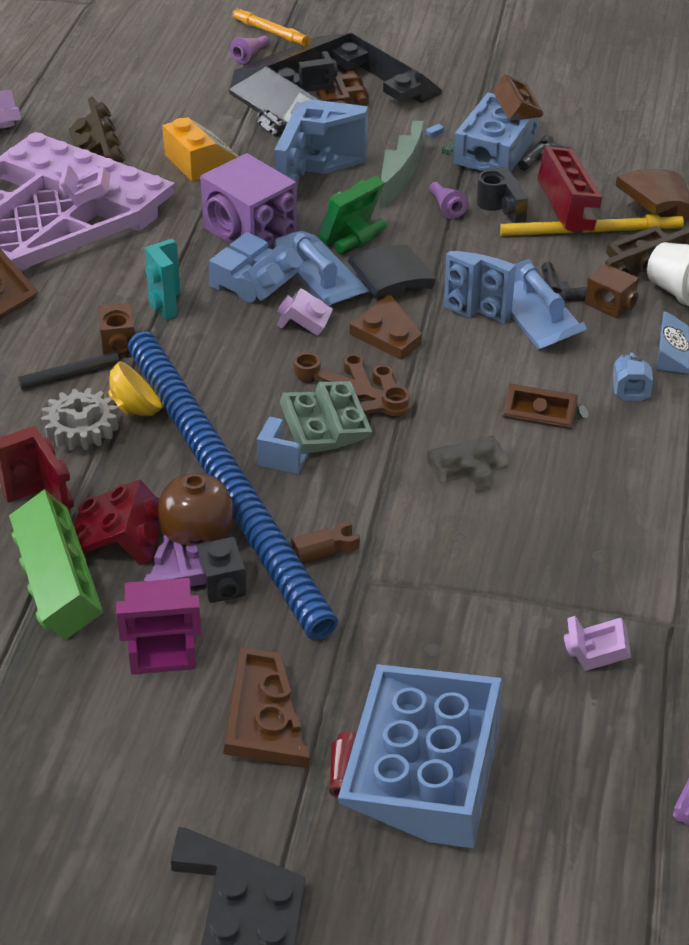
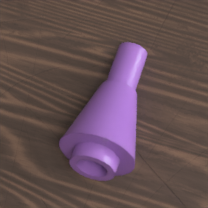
[230,35,270,64]
[429,182,468,219]

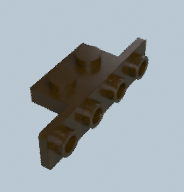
[69,96,126,164]
[605,225,689,275]

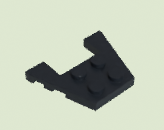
[170,827,306,945]

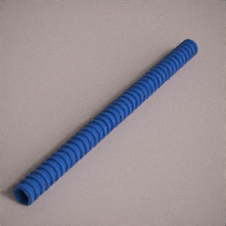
[128,331,338,640]

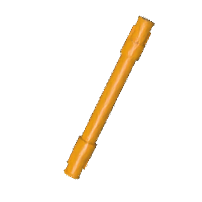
[233,8,311,46]

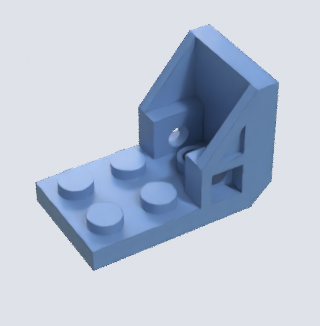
[274,99,368,188]

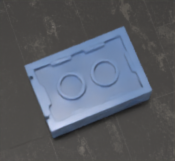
[453,92,541,172]

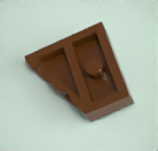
[349,294,422,360]

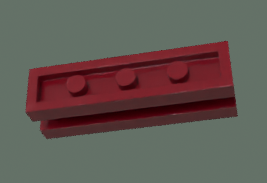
[537,146,602,233]

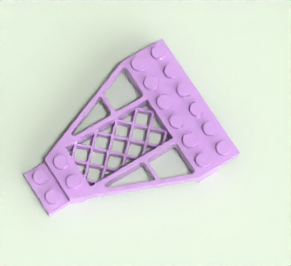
[0,132,175,272]

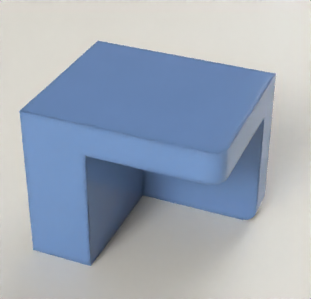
[257,416,309,475]

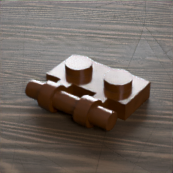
[315,71,369,106]

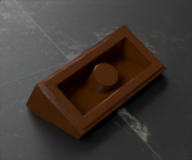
[494,75,544,120]
[502,383,578,429]

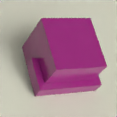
[116,578,202,675]

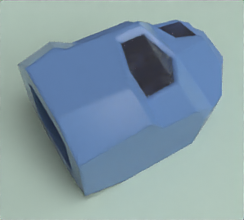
[613,352,653,401]

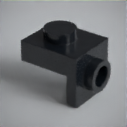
[196,537,246,603]

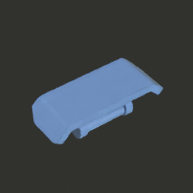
[273,231,370,306]
[511,259,587,349]

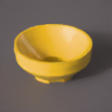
[108,361,163,416]

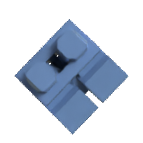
[209,232,303,303]

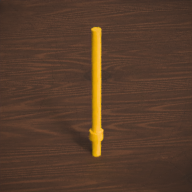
[500,214,684,236]

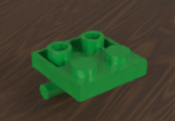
[318,175,387,254]

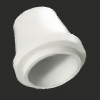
[647,242,689,306]

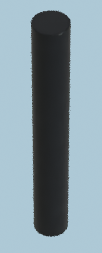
[17,351,119,390]

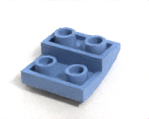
[443,251,516,324]

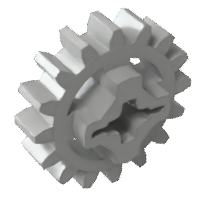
[41,388,119,451]

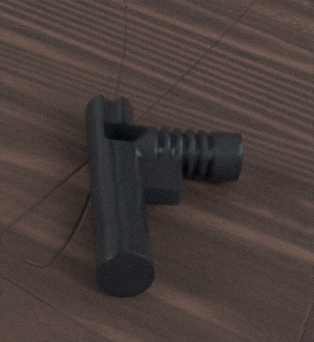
[518,135,571,171]
[541,262,587,301]

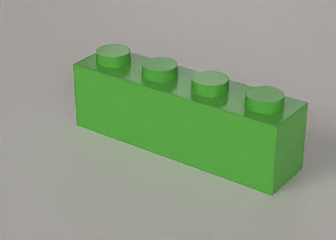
[9,489,104,639]

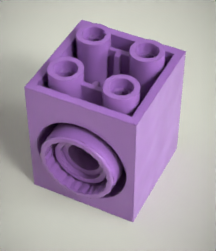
[200,153,297,248]

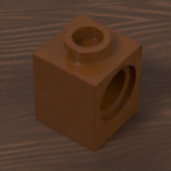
[585,264,639,319]
[98,303,135,355]

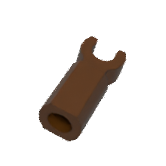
[291,522,360,564]

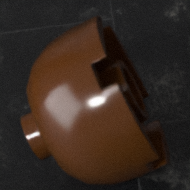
[158,473,234,546]

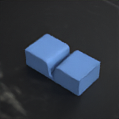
[425,124,444,137]

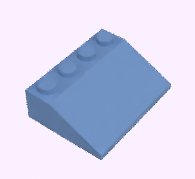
[338,664,503,848]

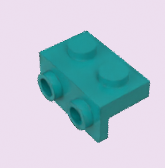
[144,239,181,320]

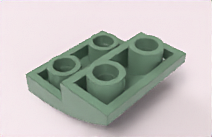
[279,381,372,454]

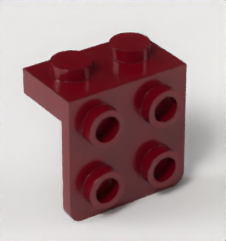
[0,426,74,517]
[74,479,160,566]

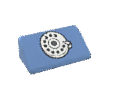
[656,312,689,374]

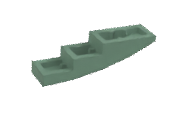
[380,120,424,208]

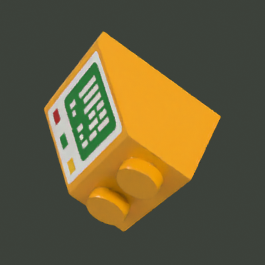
[162,117,239,182]

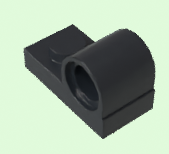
[476,167,528,223]

